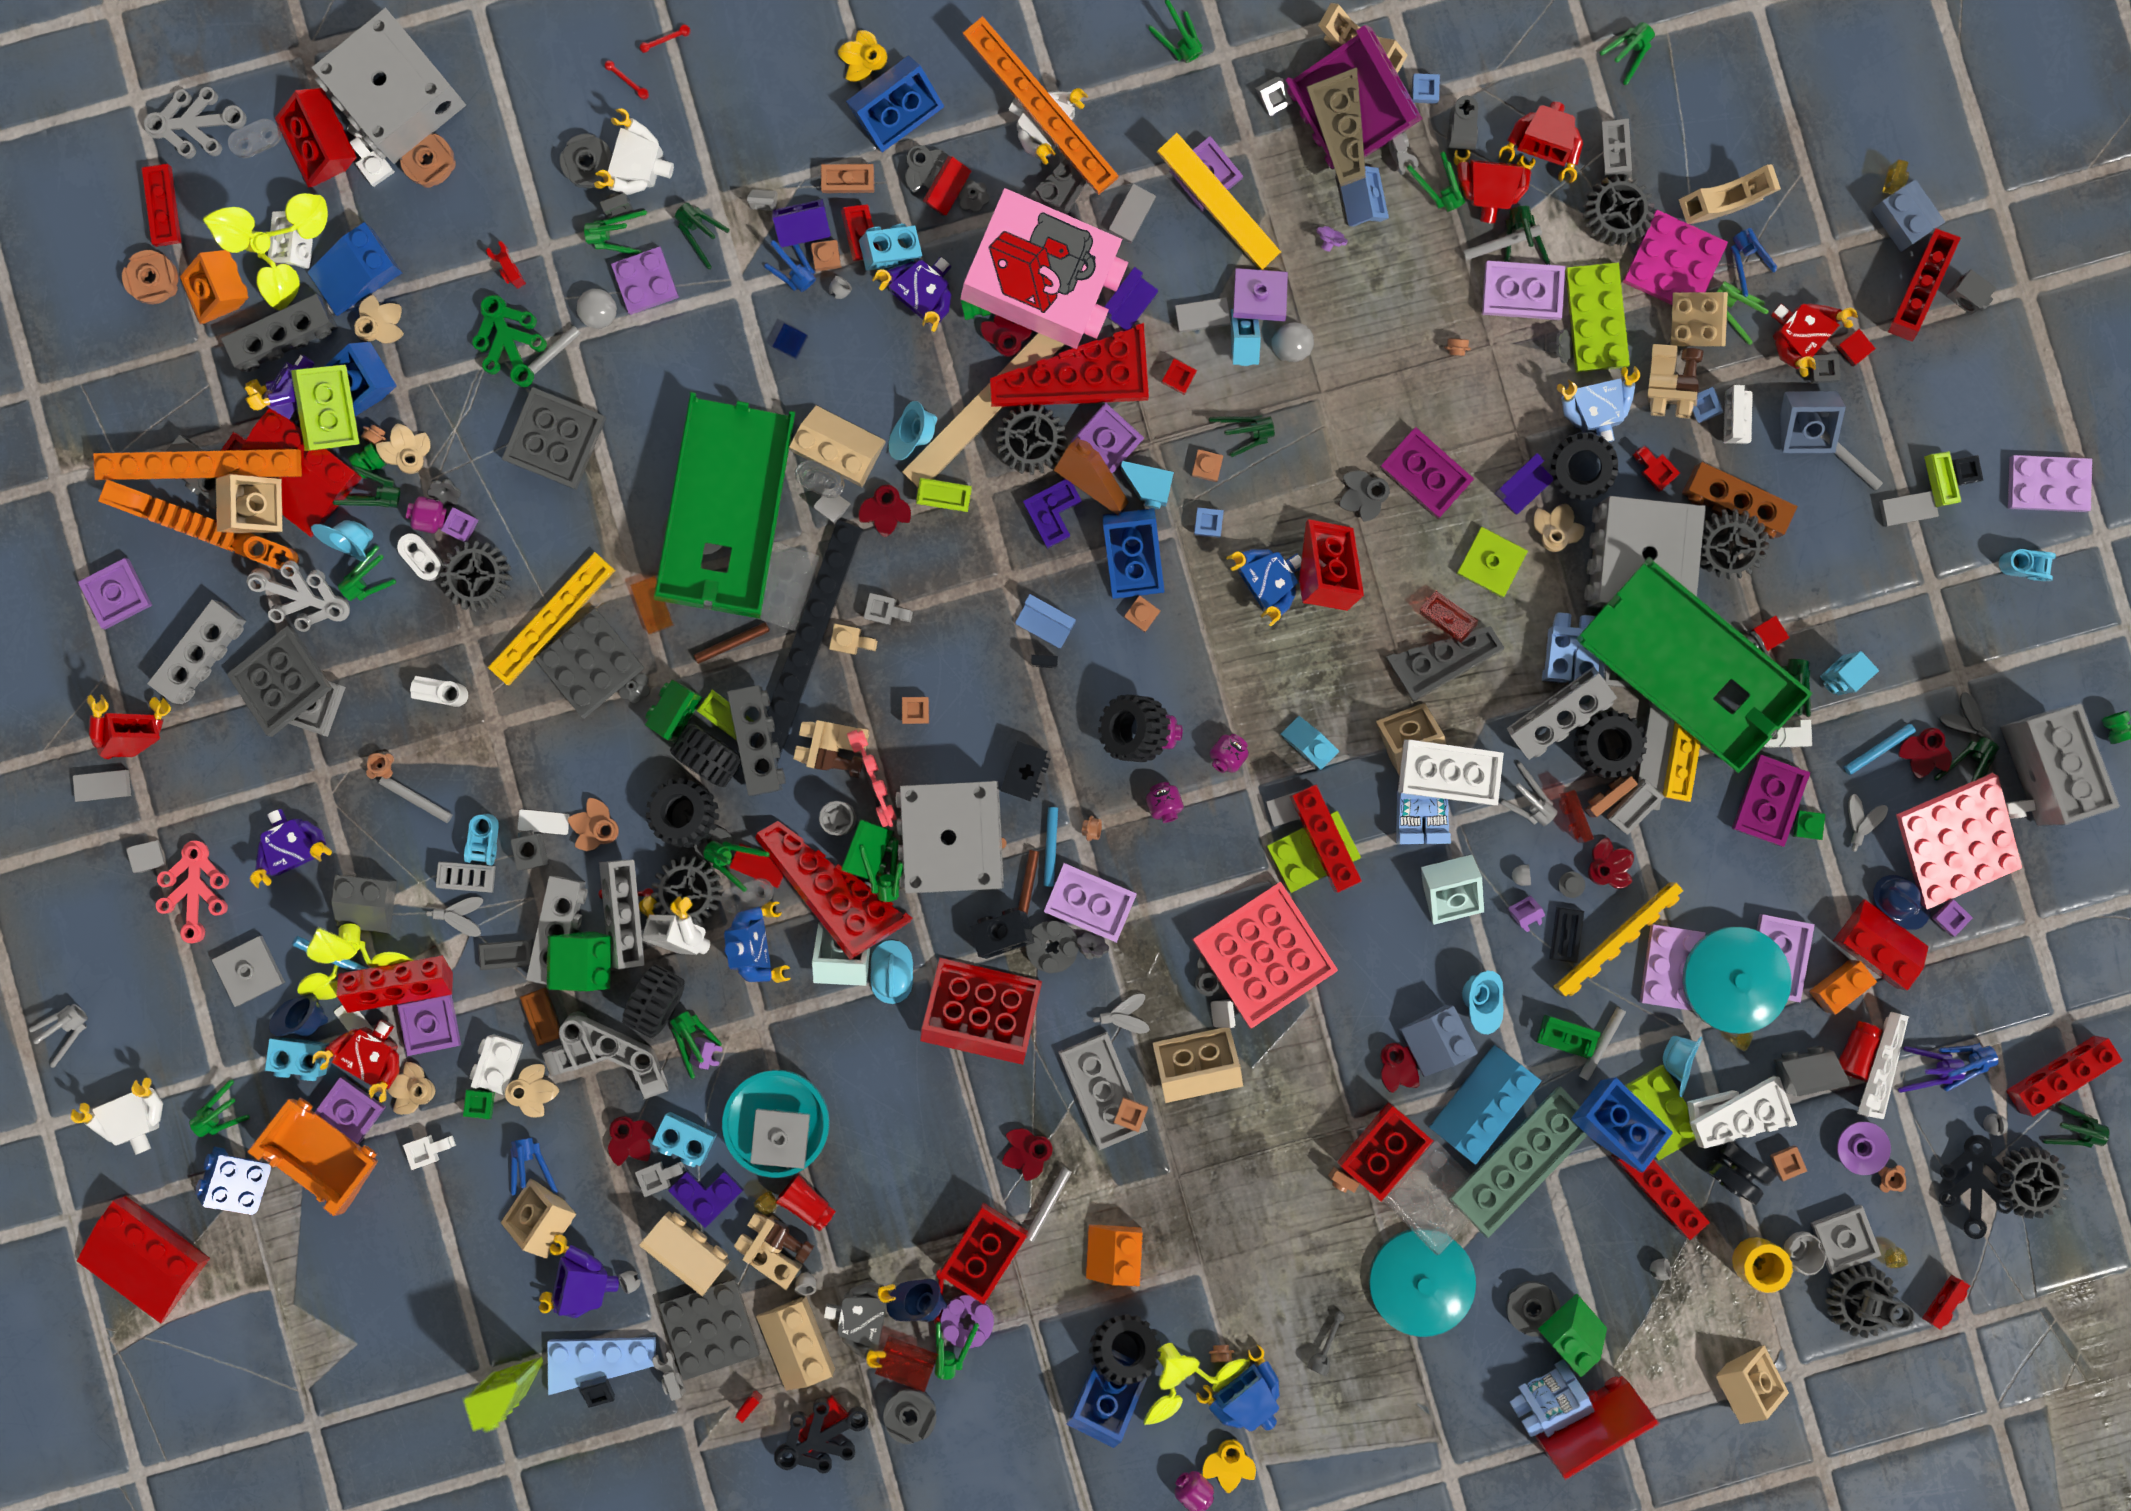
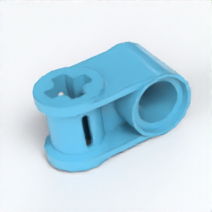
[1999,549,2056,581]
[464,814,499,866]

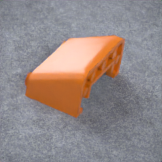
[248,1098,378,1216]

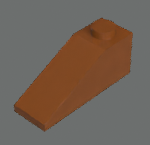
[1054,437,1129,515]

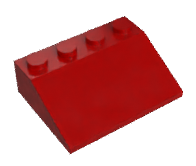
[240,408,362,538]
[920,958,1042,1065]
[76,1196,210,1324]
[1535,1376,1659,1480]

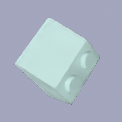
[1421,855,1484,925]
[812,922,870,986]

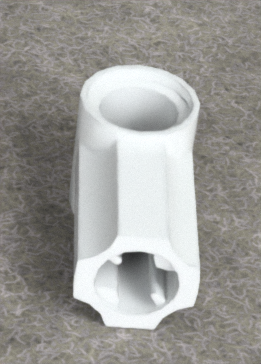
[410,676,468,707]

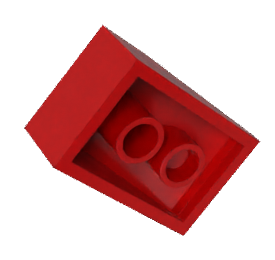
[1299,519,1364,611]

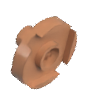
[400,133,456,188]
[122,250,178,304]

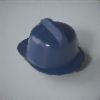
[1873,875,1931,930]
[269,993,328,1036]
[887,1279,947,1322]

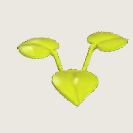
[203,193,328,311]
[297,923,414,1000]
[1143,1343,1250,1425]

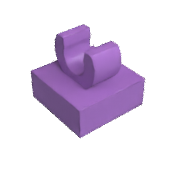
[1508,895,1545,932]
[689,1037,723,1069]

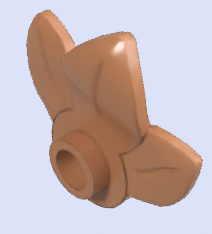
[568,798,619,851]

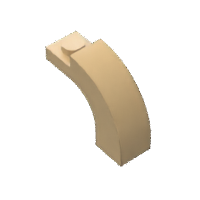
[1318,3,1407,74]
[1679,164,1781,224]

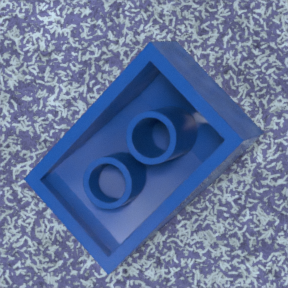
[308,222,402,316]
[324,342,397,416]
[1103,508,1165,599]
[1571,1077,1673,1173]
[1066,1349,1148,1448]

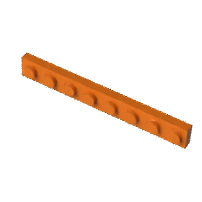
[963,16,1119,195]
[93,449,302,480]

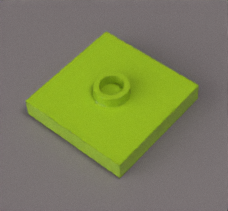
[1456,527,1528,598]

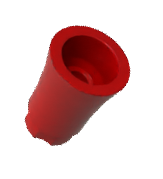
[1838,1021,1883,1082]
[775,1173,836,1232]

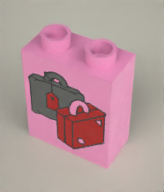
[960,188,1129,349]

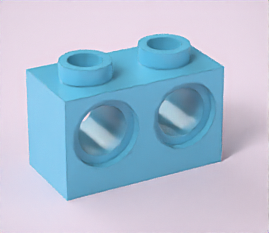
[859,224,922,271]
[1820,651,1879,695]
[265,1036,330,1081]
[652,1112,717,1167]

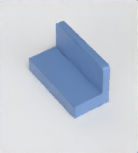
[1340,166,1389,227]
[1016,594,1076,648]

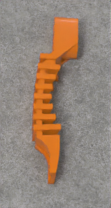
[98,479,299,571]

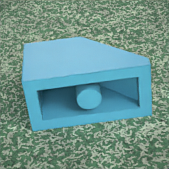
[1231,309,1261,366]
[1121,461,1174,509]
[1280,716,1339,771]

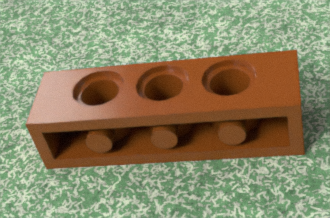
[1682,462,1798,539]

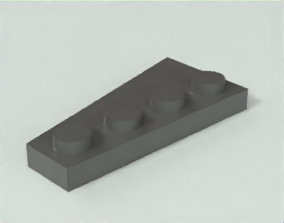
[1027,158,1087,215]
[1386,626,1504,702]

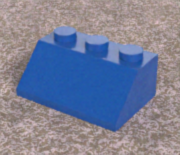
[846,55,944,153]

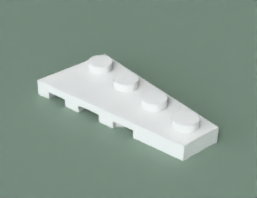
[1857,1012,1909,1119]
[1689,1076,1797,1148]

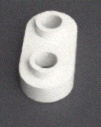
[397,534,443,581]

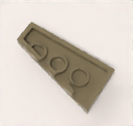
[1307,67,1366,187]

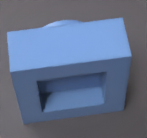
[1412,74,1440,104]
[1693,387,1724,423]
[1194,508,1224,538]

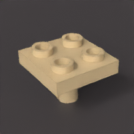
[1671,292,1728,346]

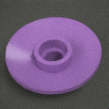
[1837,1122,1891,1175]

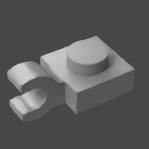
[1388,132,1418,175]
[864,593,913,625]
[635,1161,687,1197]
[652,1350,686,1401]

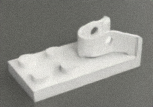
[1398,740,1504,805]

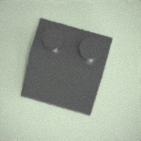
[331,875,397,933]
[1774,1046,1850,1097]

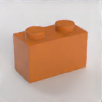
[1809,959,1877,1015]

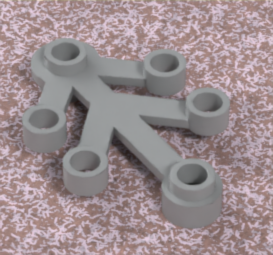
[144,87,247,159]
[247,561,350,632]

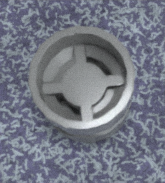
[819,801,857,836]

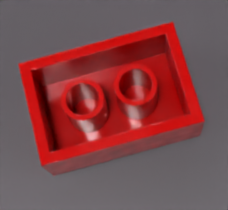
[1337,1102,1433,1202]
[939,1202,1028,1304]

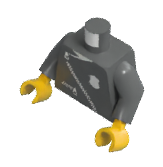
[824,1282,895,1368]

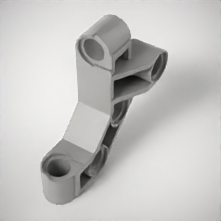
[542,1011,669,1100]

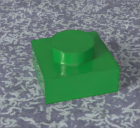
[1793,811,1825,840]
[463,1089,495,1119]

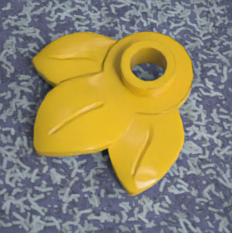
[838,30,887,82]
[1202,1439,1256,1493]

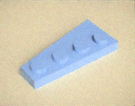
[548,1337,656,1395]

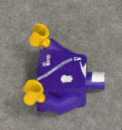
[872,257,951,332]
[245,355,315,419]
[250,809,332,888]
[539,1234,619,1318]

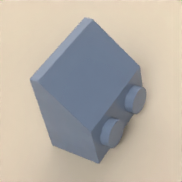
[1872,180,1945,252]
[1780,391,1846,453]
[1399,1005,1478,1077]

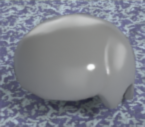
[576,288,617,329]
[1271,322,1314,362]
[1783,1231,1827,1276]

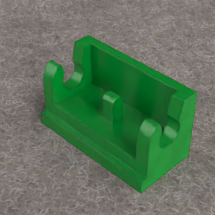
[1536,1014,1601,1059]

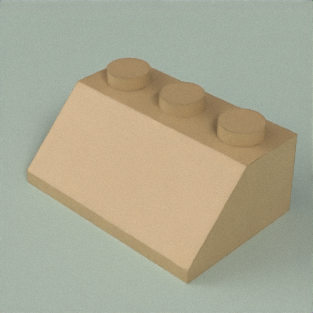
[789,405,886,487]
[1153,1028,1243,1103]
[639,1211,731,1296]
[756,1296,835,1391]

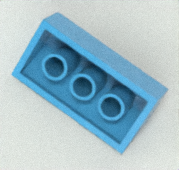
[1429,1045,1541,1165]

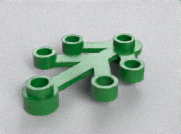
[472,295,547,387]

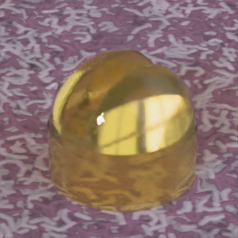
[1731,1032,1753,1051]
[753,1191,777,1215]
[1885,1247,1908,1268]

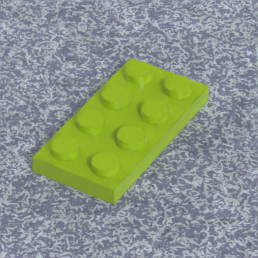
[1565,262,1630,373]

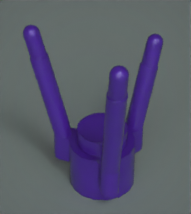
[1898,1046,1966,1093]

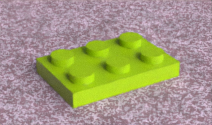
[291,365,359,451]
[1266,811,1361,893]
[1625,1064,1696,1161]

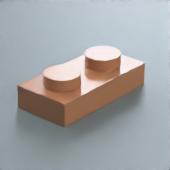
[821,164,874,193]
[1584,776,1638,817]

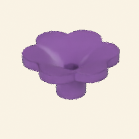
[1316,226,1348,252]

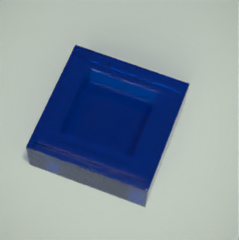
[772,323,808,360]

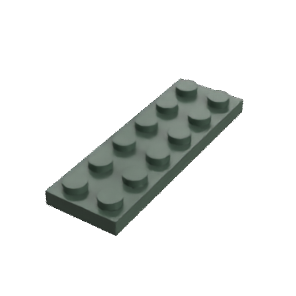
[1449,1086,1588,1238]

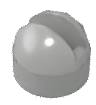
[829,276,852,299]
[1512,864,1531,886]
[1983,1113,2008,1136]
[1650,1258,1672,1281]
[618,1271,641,1294]
[795,1272,816,1296]

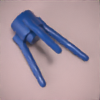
[1730,228,1777,297]
[764,240,816,292]
[1939,1043,1999,1091]
[510,1138,558,1195]

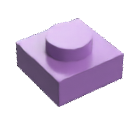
[441,507,478,542]
[1932,899,1973,937]

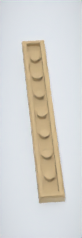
[902,333,1066,487]

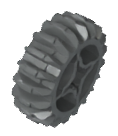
[1583,174,1655,247]
[996,404,1067,475]
[1700,508,1769,580]
[439,541,513,612]
[651,856,723,925]
[1994,1146,2070,1219]
[1825,1264,1900,1338]

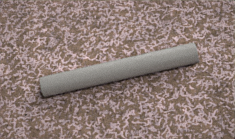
[1463,224,1542,261]
[521,326,581,381]
[1820,431,1883,491]
[379,777,453,823]
[1579,1007,1626,1081]
[1026,1167,1072,1242]

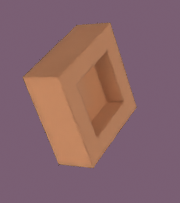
[811,240,842,272]
[1192,449,1224,482]
[1124,595,1160,633]
[902,697,929,724]
[1114,1097,1148,1133]
[1769,1145,1807,1181]
[1328,1167,1360,1193]

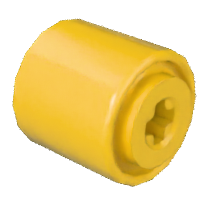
[1732,1237,1793,1293]

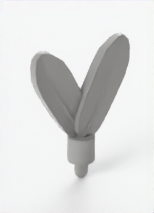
[1848,794,1888,852]
[426,897,483,937]
[1093,993,1150,1034]

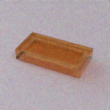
[630,576,674,635]

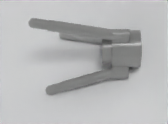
[1501,762,1558,826]
[29,1004,88,1068]

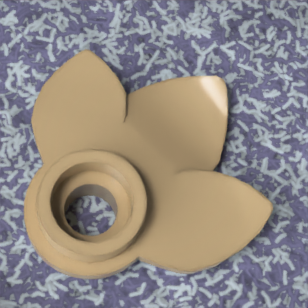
[354,295,404,344]
[376,424,430,474]
[1533,504,1585,552]
[387,1062,435,1115]
[505,1064,559,1117]

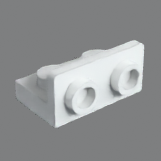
[268,211,313,269]
[1724,385,1752,444]
[470,1034,523,1095]

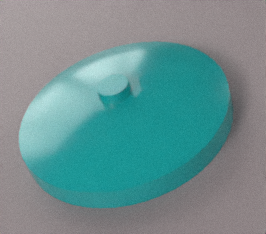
[1683,927,1792,1033]
[722,1070,830,1178]
[1369,1228,1476,1337]

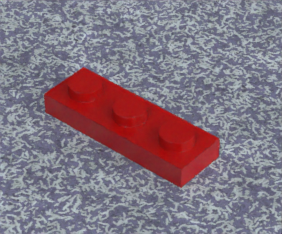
[142,164,182,247]

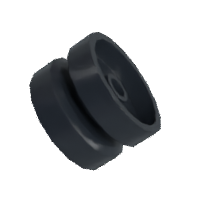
[1706,1142,1777,1206]

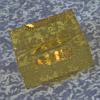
[1883,159,1909,194]

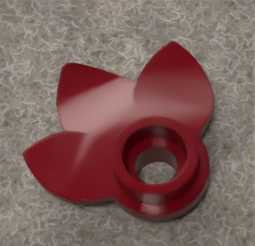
[981,315,1032,357]
[859,485,911,537]
[1898,728,1952,778]
[1588,837,1634,889]
[1380,1043,1419,1093]
[608,1116,657,1166]
[1002,1128,1053,1181]

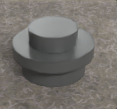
[1558,872,1585,898]

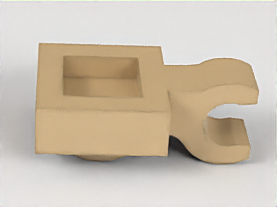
[829,624,878,655]

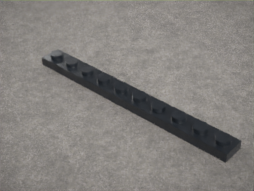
[755,520,863,772]

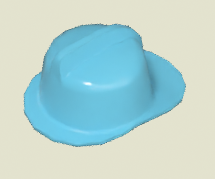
[888,401,938,460]
[311,520,373,562]
[871,940,913,1004]
[1462,970,1504,1034]
[1663,1036,1702,1097]

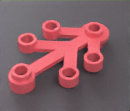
[847,730,897,828]
[156,841,229,943]

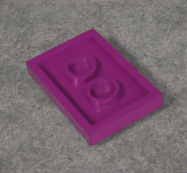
[1380,427,1474,519]
[1732,755,1811,847]

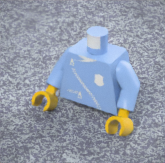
[1557,366,1640,442]

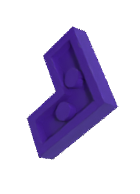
[1023,479,1082,549]
[668,1170,744,1228]

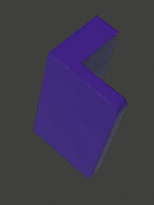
[772,199,831,247]
[1105,267,1158,331]
[1495,453,1553,515]

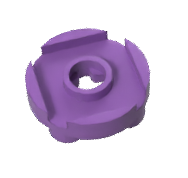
[941,1293,994,1348]

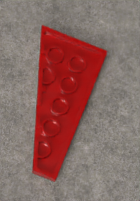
[990,323,1149,407]
[755,821,913,960]

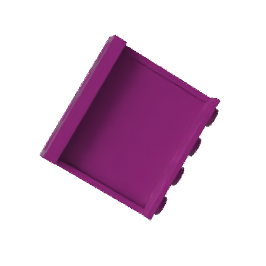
[1286,25,1423,170]

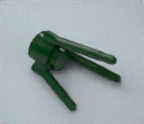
[674,203,730,270]
[1505,206,1551,265]
[1208,415,1275,457]
[333,467,401,508]
[1781,659,1811,717]
[1934,737,2000,782]
[2043,1103,2110,1148]

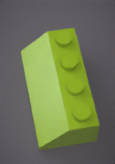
[463,1357,543,1432]

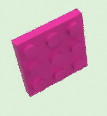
[1623,210,1728,305]

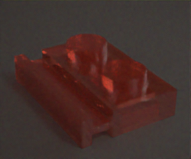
[875,1336,938,1392]

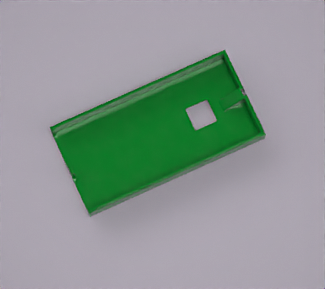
[654,392,795,619]
[1576,557,1813,773]

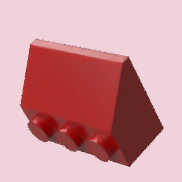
[275,88,357,187]
[1833,899,1929,991]

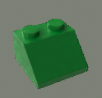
[645,680,703,742]
[842,820,897,879]
[546,931,611,991]
[1538,1293,1607,1377]

